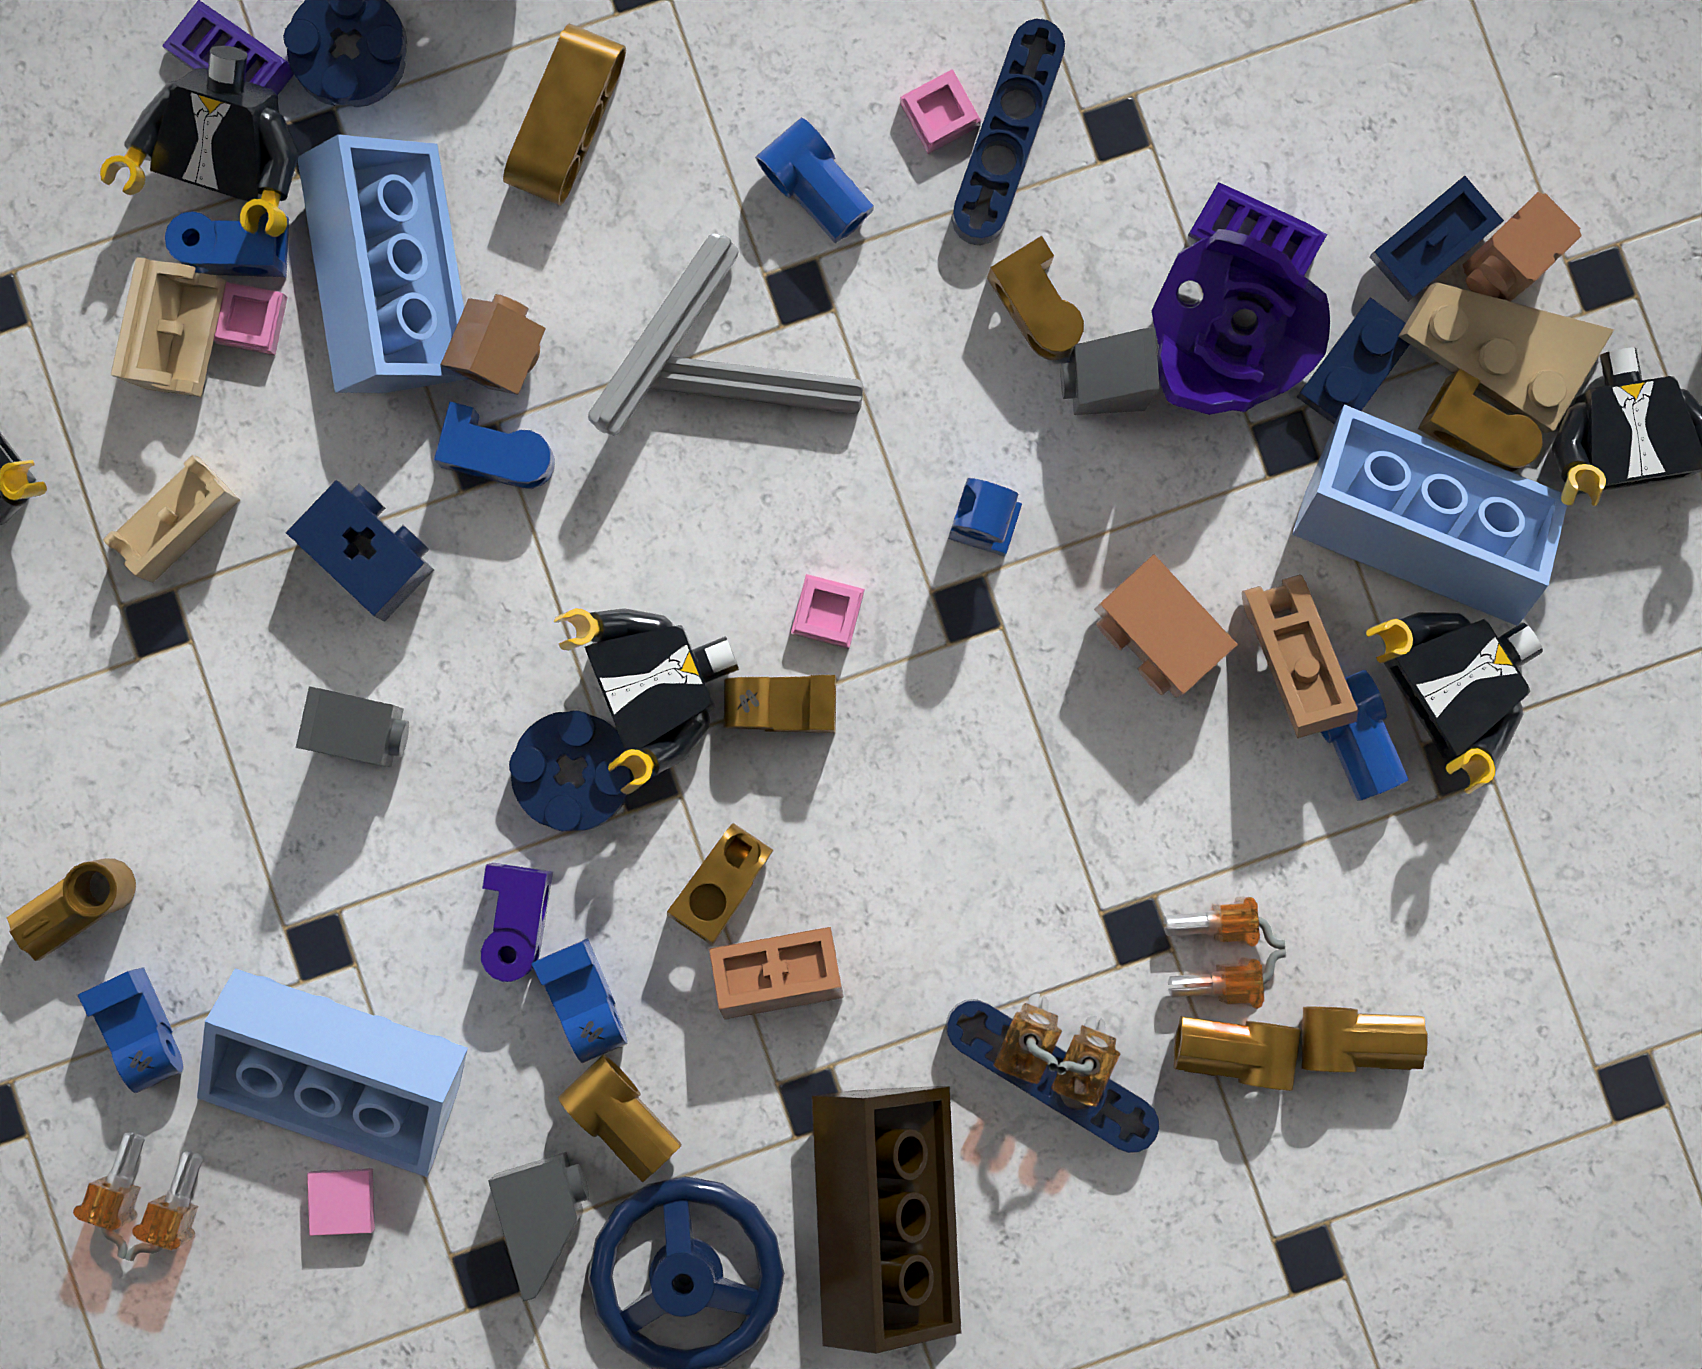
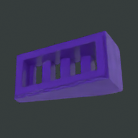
[162,0,294,96]
[1188,182,1328,276]

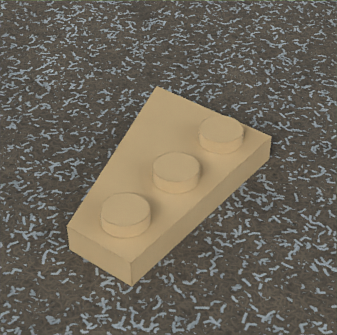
[1398,282,1615,433]

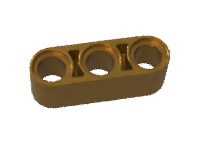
[503,23,626,206]

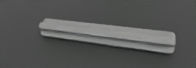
[588,233,739,436]
[649,356,863,414]

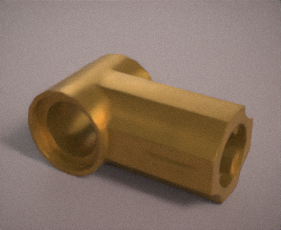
[6,858,136,961]
[1301,1006,1428,1072]
[1173,1016,1301,1091]
[558,1055,682,1183]

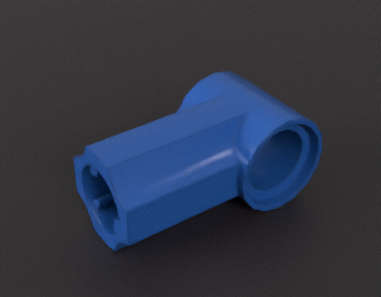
[755,117,874,244]
[1320,670,1409,801]

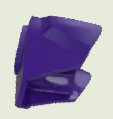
[1151,229,1330,415]

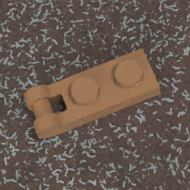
[1241,574,1358,739]

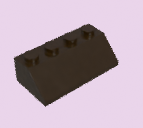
[812,1086,961,1354]

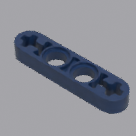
[952,18,1065,245]
[946,999,1159,1153]

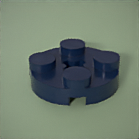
[283,0,408,107]
[509,710,632,831]

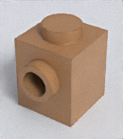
[440,294,546,395]

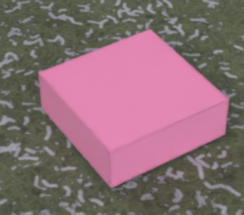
[900,69,981,154]
[214,282,288,355]
[791,574,865,649]
[307,1168,375,1236]

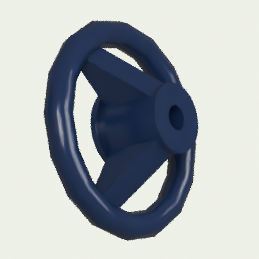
[588,1176,785,1369]

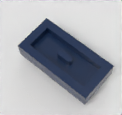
[1369,175,1504,302]
[1296,297,1410,424]

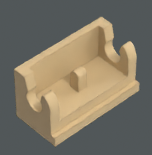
[111,257,226,397]
[103,455,240,583]

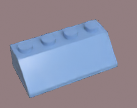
[298,135,468,393]
[1292,405,1567,626]
[197,969,468,1177]

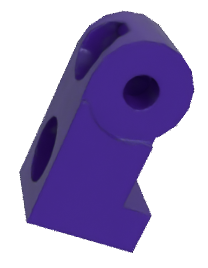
[480,862,553,982]

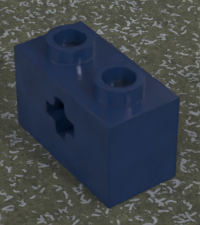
[286,480,434,622]

